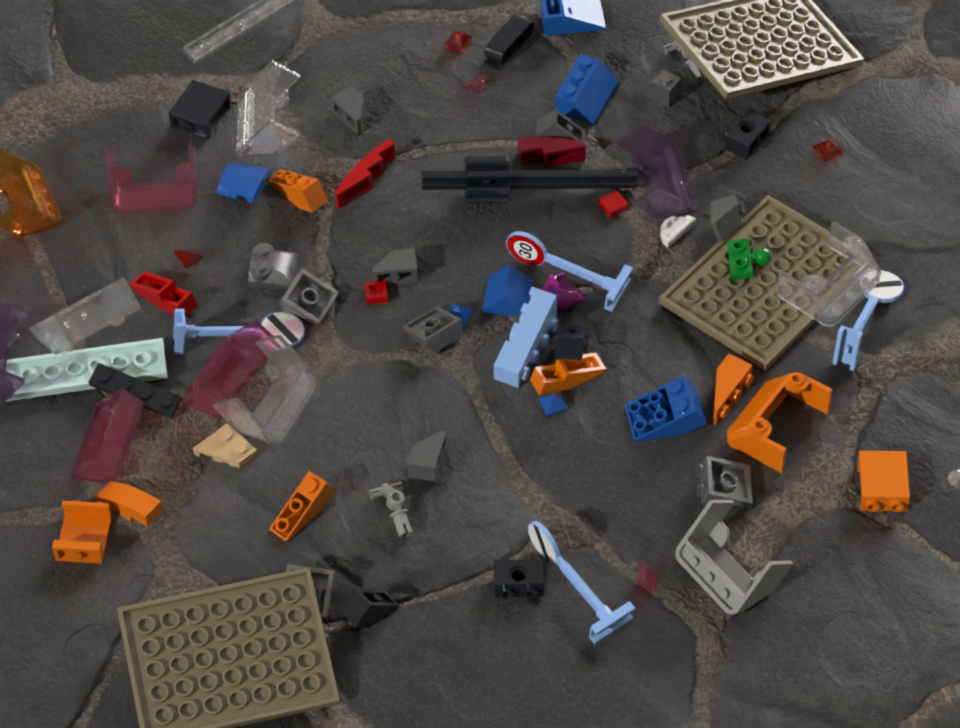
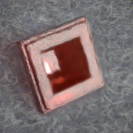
[445,30,472,52]
[813,138,843,161]
[174,249,202,269]

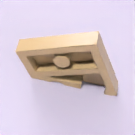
[193,423,258,468]

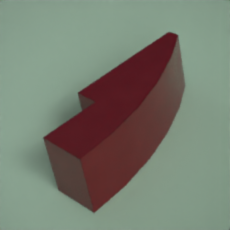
[517,137,586,168]

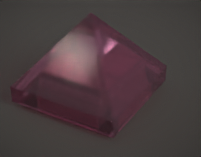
[462,74,487,94]
[635,561,658,594]

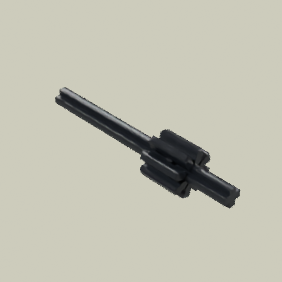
[421,156,638,204]

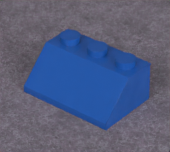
[555,54,618,125]

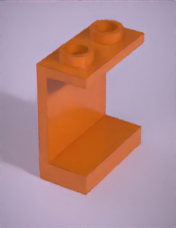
[857,451,910,512]
[52,500,112,564]

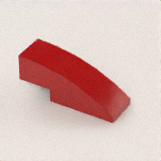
[129,271,198,318]

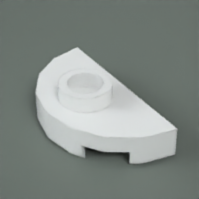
[660,215,696,248]

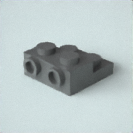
[695,456,753,509]

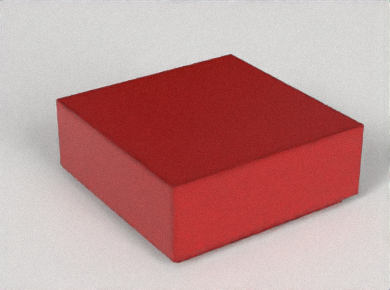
[599,190,629,217]
[364,281,389,305]

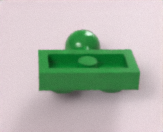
[727,238,771,280]

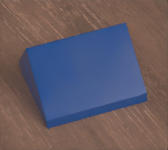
[483,264,532,317]

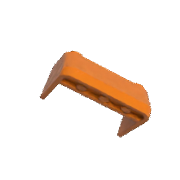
[727,372,833,473]

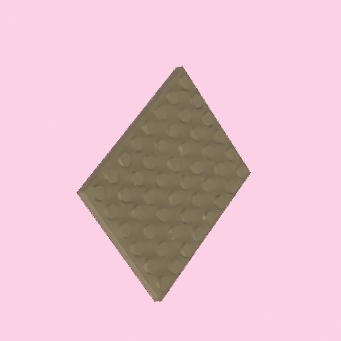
[659,0,864,99]
[659,195,874,371]
[117,567,340,728]

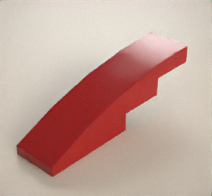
[335,139,396,209]

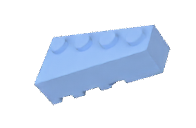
[494,287,559,388]

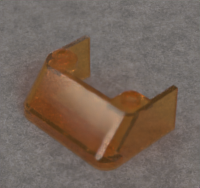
[0,148,63,237]

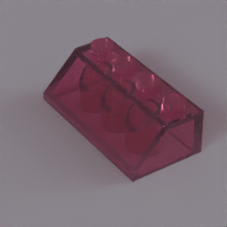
[70,388,144,484]

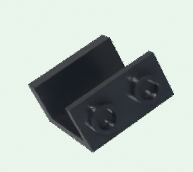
[168,80,231,140]

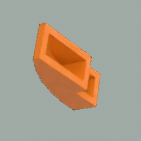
[530,353,606,396]
[95,482,163,527]

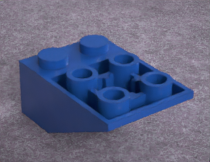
[539,0,606,36]
[624,375,707,442]

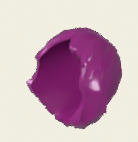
[543,272,586,310]

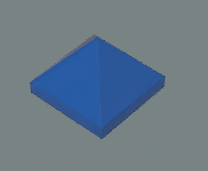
[448,303,473,328]
[538,391,568,417]

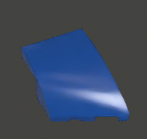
[217,162,272,203]

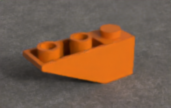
[267,170,328,212]
[713,354,754,425]
[269,471,337,542]

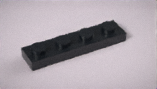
[89,363,182,419]

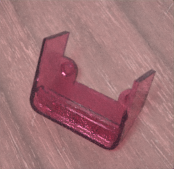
[105,140,197,214]
[181,320,282,419]

